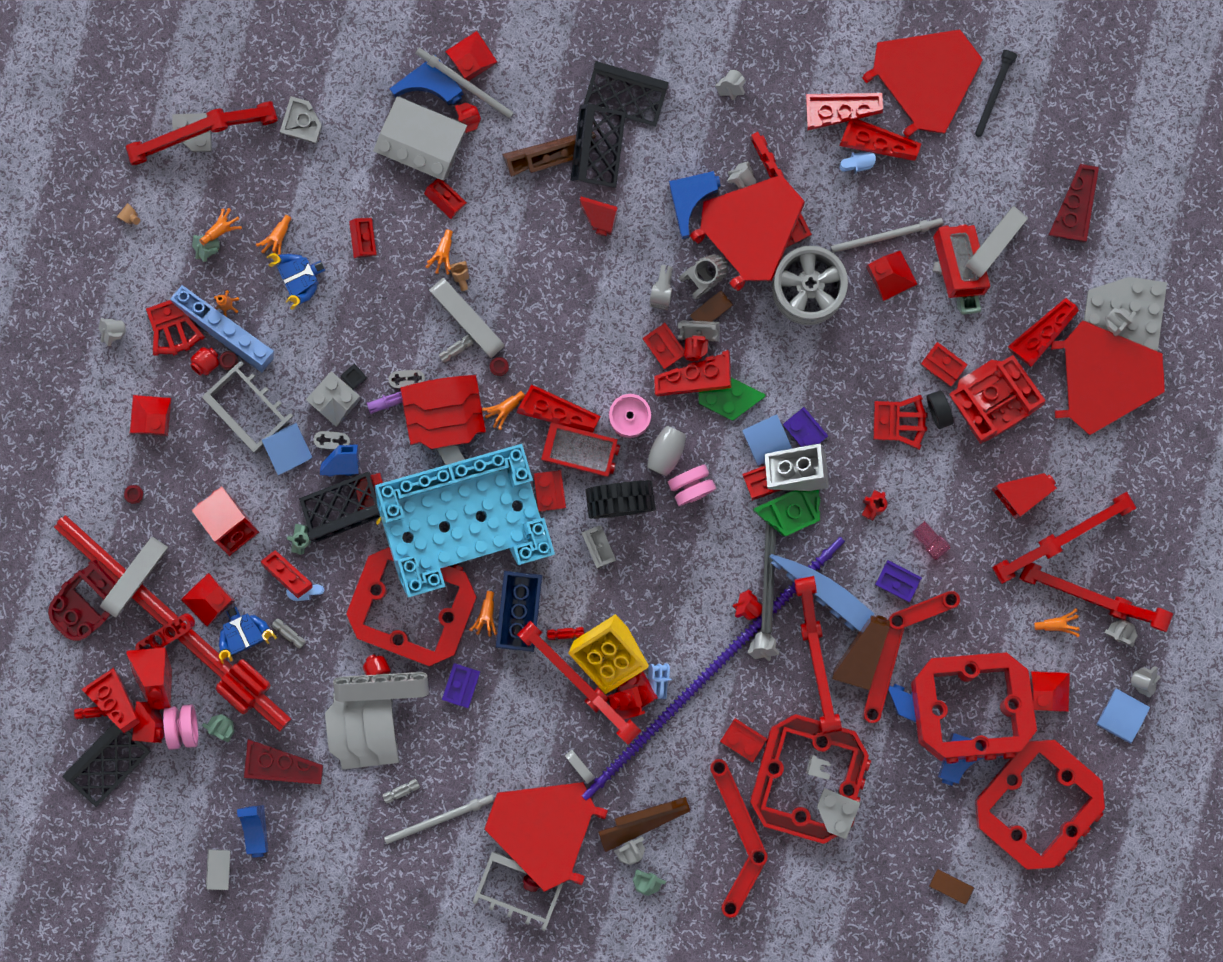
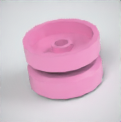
[609,394,651,438]
[667,464,716,506]
[163,704,198,750]

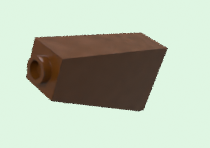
[832,615,890,690]

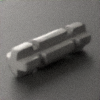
[439,335,474,363]
[271,619,306,648]
[383,779,420,803]

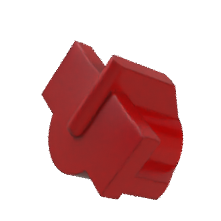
[455,103,481,134]
[684,335,708,361]
[862,490,887,521]
[733,590,762,620]

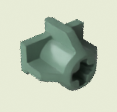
[192,235,220,262]
[287,524,311,554]
[202,714,234,743]
[633,869,666,896]

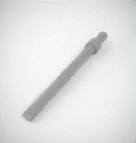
[415,47,513,118]
[831,218,944,253]
[384,795,494,844]

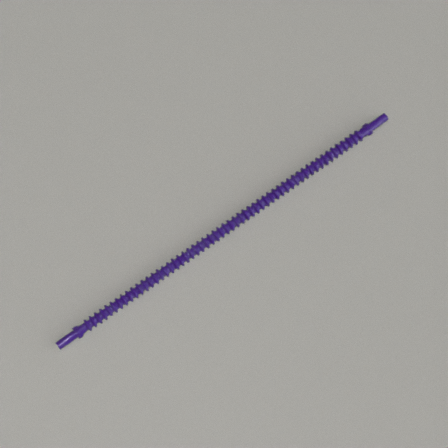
[582,537,845,800]

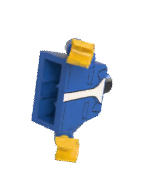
[266,253,326,310]
[219,607,277,664]

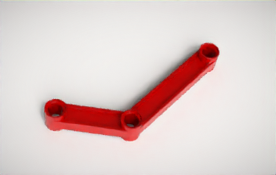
[125,101,278,165]
[992,492,1136,584]
[1019,562,1174,632]
[794,576,842,734]
[863,591,960,723]
[517,621,642,745]
[710,759,768,918]

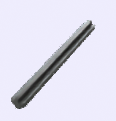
[761,522,776,634]

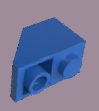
[320,445,360,477]
[888,684,916,722]

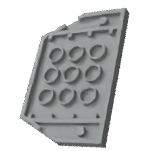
[1083,277,1167,351]

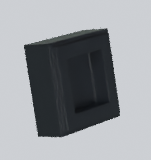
[341,363,367,391]

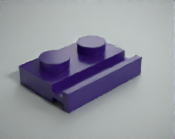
[782,407,828,447]
[875,560,922,603]
[442,663,481,708]

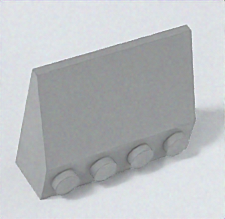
[373,96,468,180]

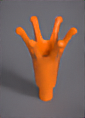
[199,208,242,245]
[256,215,292,255]
[425,230,453,275]
[214,290,239,317]
[482,391,525,430]
[469,591,497,637]
[1035,608,1080,637]

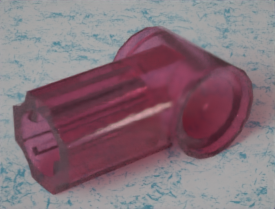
[912,521,951,561]

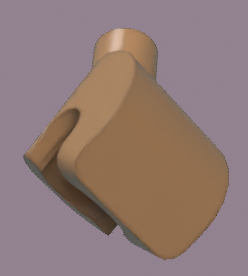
[117,203,140,225]
[450,261,469,291]

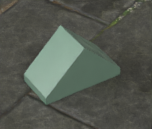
[957,278,981,315]

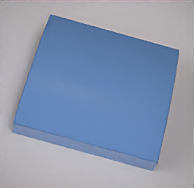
[742,414,792,466]
[262,423,312,475]
[1096,689,1150,744]

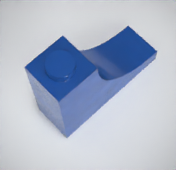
[390,55,464,106]
[669,171,721,239]
[938,733,1004,786]
[237,805,268,858]

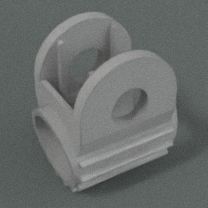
[678,254,729,300]

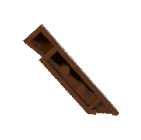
[502,132,596,177]
[598,797,690,852]

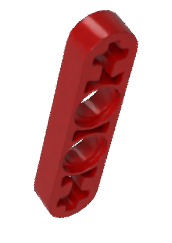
[135,613,195,650]

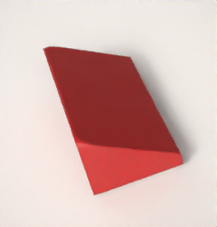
[424,178,467,219]
[349,218,377,258]

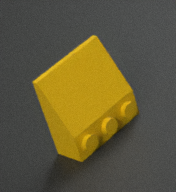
[568,614,649,694]

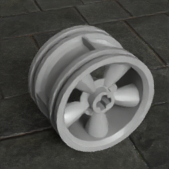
[772,246,848,325]

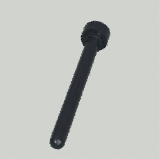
[975,50,1018,137]

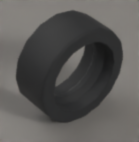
[926,390,954,429]

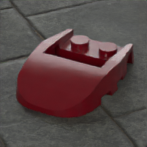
[48,560,116,641]

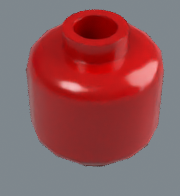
[190,347,219,376]
[362,654,391,675]

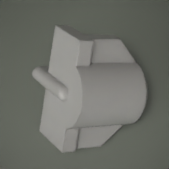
[715,70,746,100]
[727,161,756,189]
[1105,308,1136,336]
[98,318,126,346]
[1104,620,1138,647]
[748,632,779,661]
[1131,666,1161,697]
[614,837,645,865]

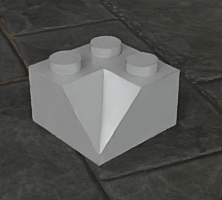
[306,371,362,427]

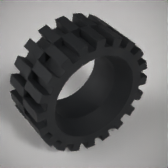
[585,480,656,519]

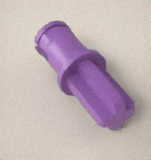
[367,392,402,414]

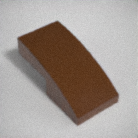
[690,290,733,322]
[929,869,975,905]

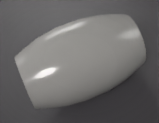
[647,426,686,477]

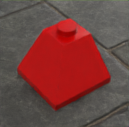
[445,31,498,81]
[580,196,618,237]
[866,251,917,301]
[130,395,171,436]
[181,573,235,627]
[1030,671,1070,712]
[132,701,165,743]

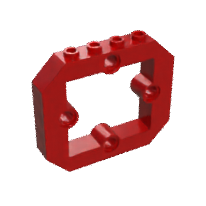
[346,547,477,666]
[911,652,1037,764]
[750,714,871,844]
[975,740,1105,869]

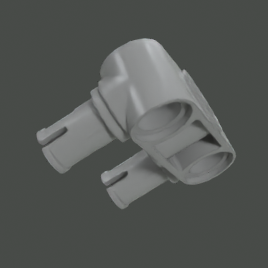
[649,265,673,311]

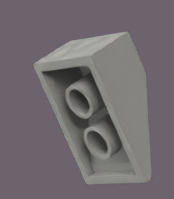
[765,443,829,491]

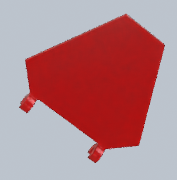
[862,29,983,138]
[689,175,805,291]
[1050,320,1165,435]
[484,782,608,892]

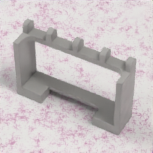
[202,361,293,454]
[473,851,563,931]

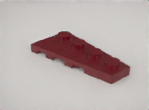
[1048,164,1099,243]
[244,739,324,785]

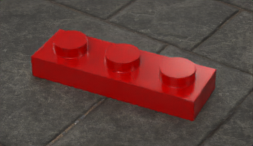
[261,550,313,598]

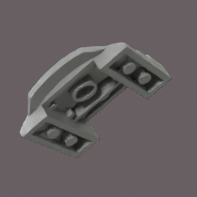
[325,693,400,770]

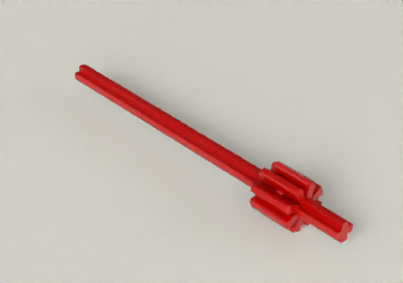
[54,515,292,732]

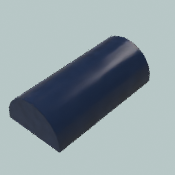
[495,571,542,652]

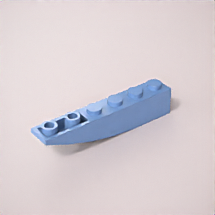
[170,285,274,373]
[769,554,875,631]

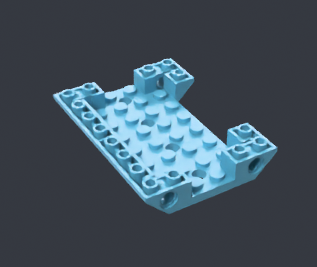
[375,444,555,598]

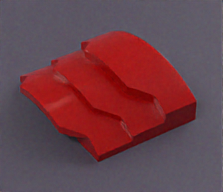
[949,355,1046,444]
[400,375,486,450]

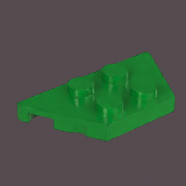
[699,377,766,421]
[753,489,820,537]

